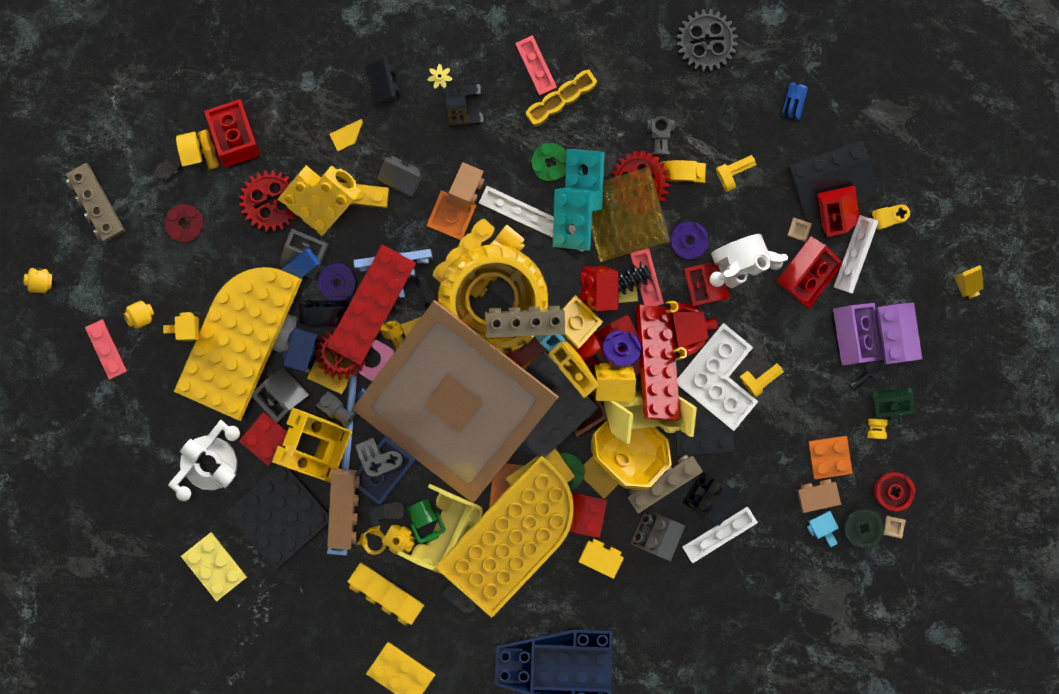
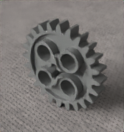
[676,9,738,72]

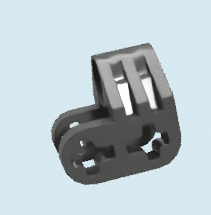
[355,438,403,477]

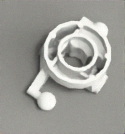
[710,234,788,288]
[168,420,240,501]

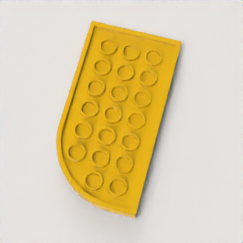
[174,267,302,421]
[435,455,574,618]

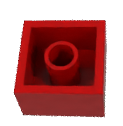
[580,266,618,311]
[239,412,288,466]

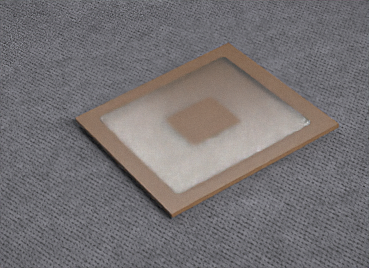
[352,300,559,503]

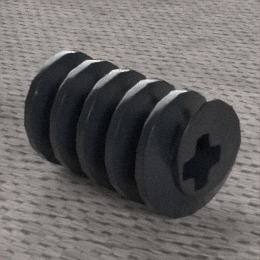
[618,261,654,297]

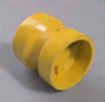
[867,419,888,439]

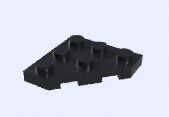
[676,397,735,456]

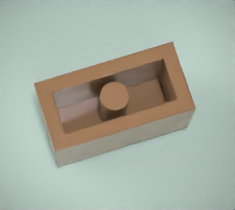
[446,162,485,210]
[797,479,841,513]

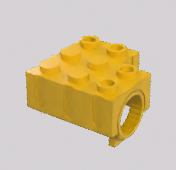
[278,165,361,236]

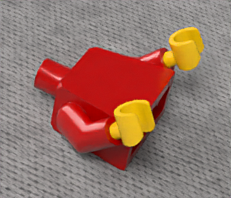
[666,301,718,360]

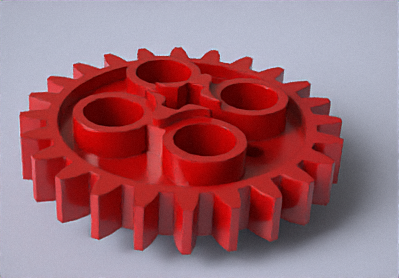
[609,151,671,213]
[238,170,295,232]

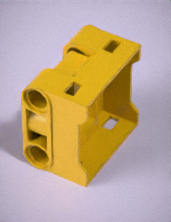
[272,408,352,483]

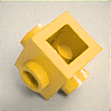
[382,525,415,555]

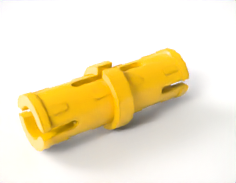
[197,130,220,170]

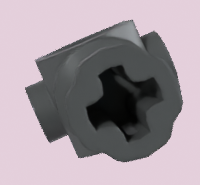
[647,116,675,155]
[315,391,356,428]

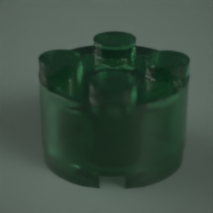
[843,509,884,548]

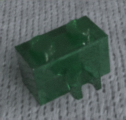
[873,388,915,426]

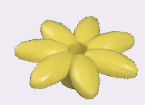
[427,64,452,88]

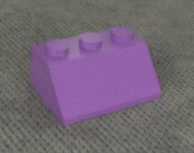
[833,303,884,366]
[876,303,922,365]

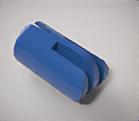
[781,83,808,120]

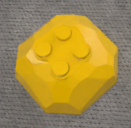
[591,419,672,490]

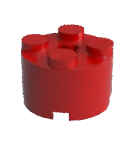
[874,472,915,511]

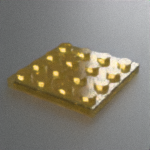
[591,167,670,262]

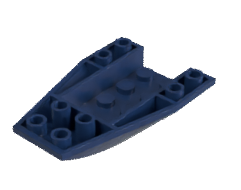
[495,630,613,694]

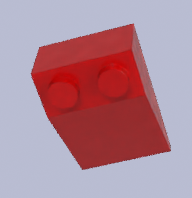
[204,99,260,168]
[569,492,607,538]

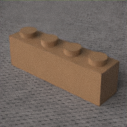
[327,468,360,550]

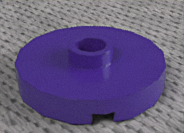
[670,222,708,260]
[318,263,357,300]
[602,330,641,368]

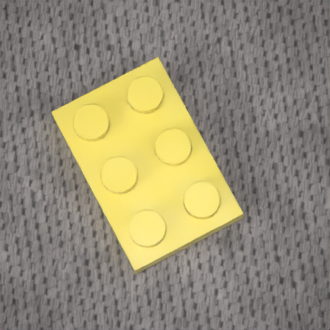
[181,532,247,601]

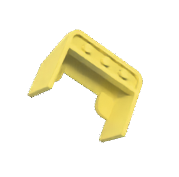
[604,391,697,444]
[398,484,483,574]

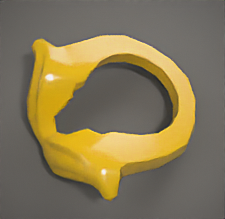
[356,525,387,555]

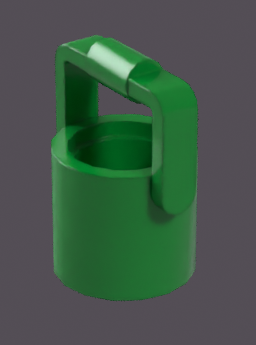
[406,498,446,544]

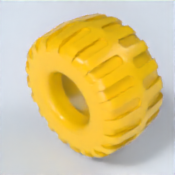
[438,245,548,354]

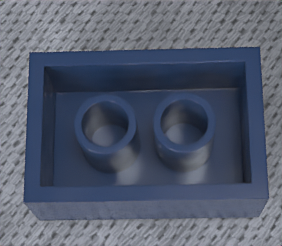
[282,328,321,373]
[356,436,416,505]

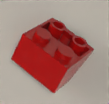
[817,186,859,237]
[683,262,730,307]

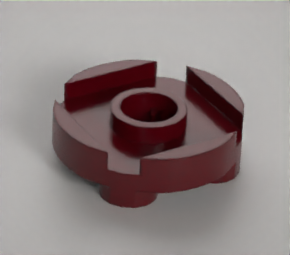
[165,204,204,243]

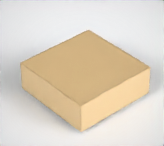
[787,218,812,242]
[882,516,906,539]

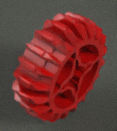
[315,329,367,380]

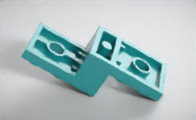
[552,149,605,251]

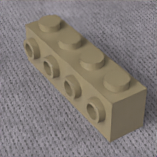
[66,163,125,242]
[485,306,565,338]
[627,454,703,513]

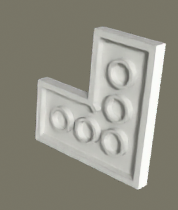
[677,323,758,431]

